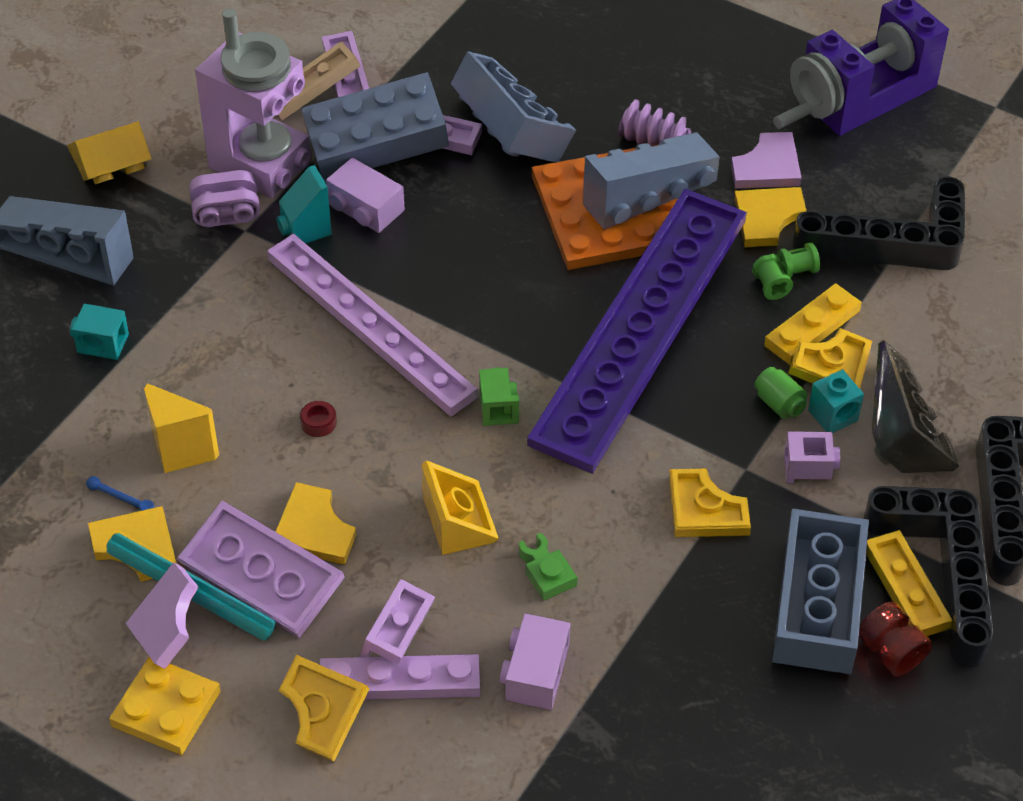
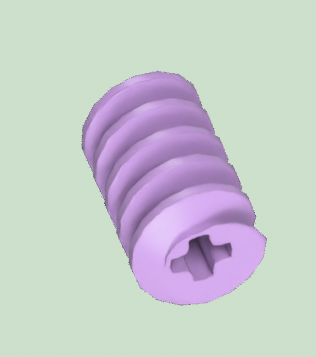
[618,99,691,147]

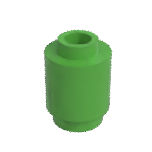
[754,367,807,419]

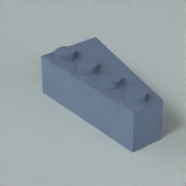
[451,51,576,162]
[583,132,720,229]
[0,196,134,286]

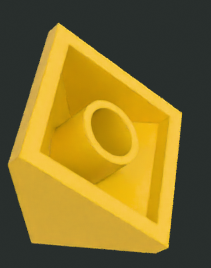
[144,383,219,473]
[421,460,499,555]

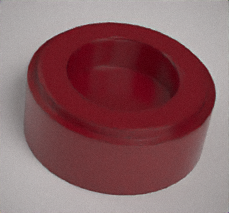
[300,401,337,437]

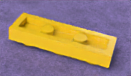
[764,283,862,365]
[866,530,953,640]

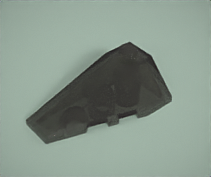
[872,340,959,473]

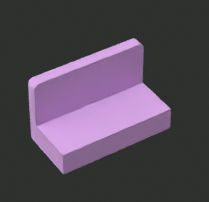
[359,579,435,665]

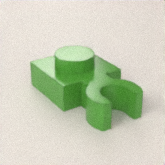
[519,533,578,601]

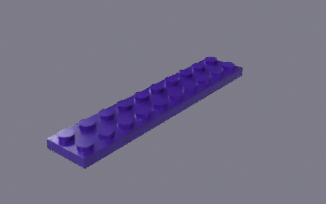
[527,189,747,474]

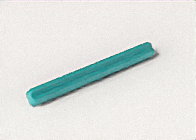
[106,533,276,640]

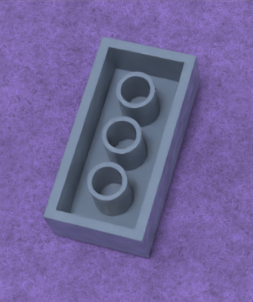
[301,72,449,182]
[772,509,869,674]

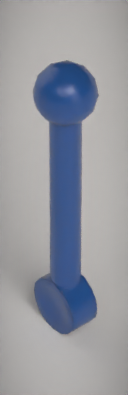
[86,476,155,511]

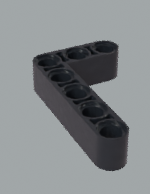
[793,176,965,270]
[976,416,1023,586]
[864,486,993,667]

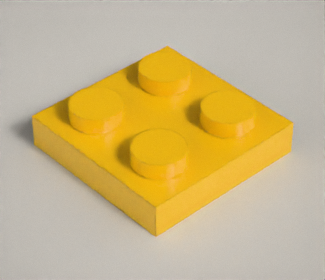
[109,657,221,756]

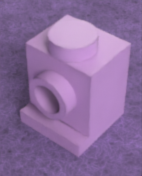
[784,432,840,483]

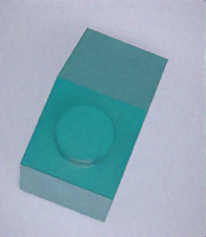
[276,165,332,243]

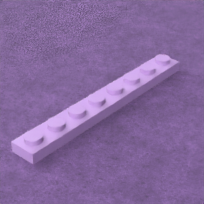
[267,234,478,417]

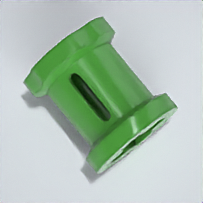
[776,243,820,277]
[752,254,793,300]

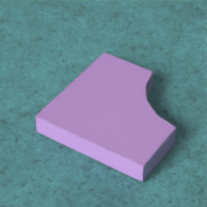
[731,132,802,189]
[125,562,198,669]

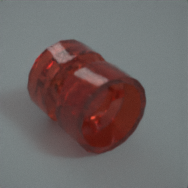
[858,601,933,677]

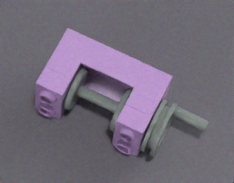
[195,8,312,198]

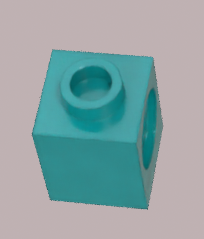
[70,303,129,360]
[808,369,864,433]

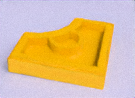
[734,187,807,247]
[788,328,872,388]
[669,468,751,537]
[276,482,357,565]
[88,506,177,582]
[278,655,370,762]

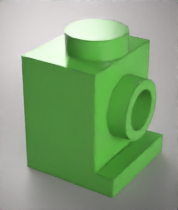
[479,367,519,426]

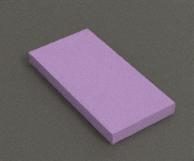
[176,500,345,639]

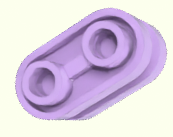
[189,170,260,227]

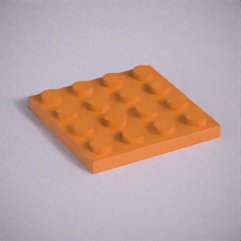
[532,144,678,270]

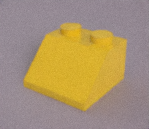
[67,121,152,184]

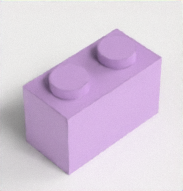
[326,157,405,233]
[500,613,571,710]

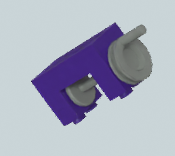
[773,0,949,136]

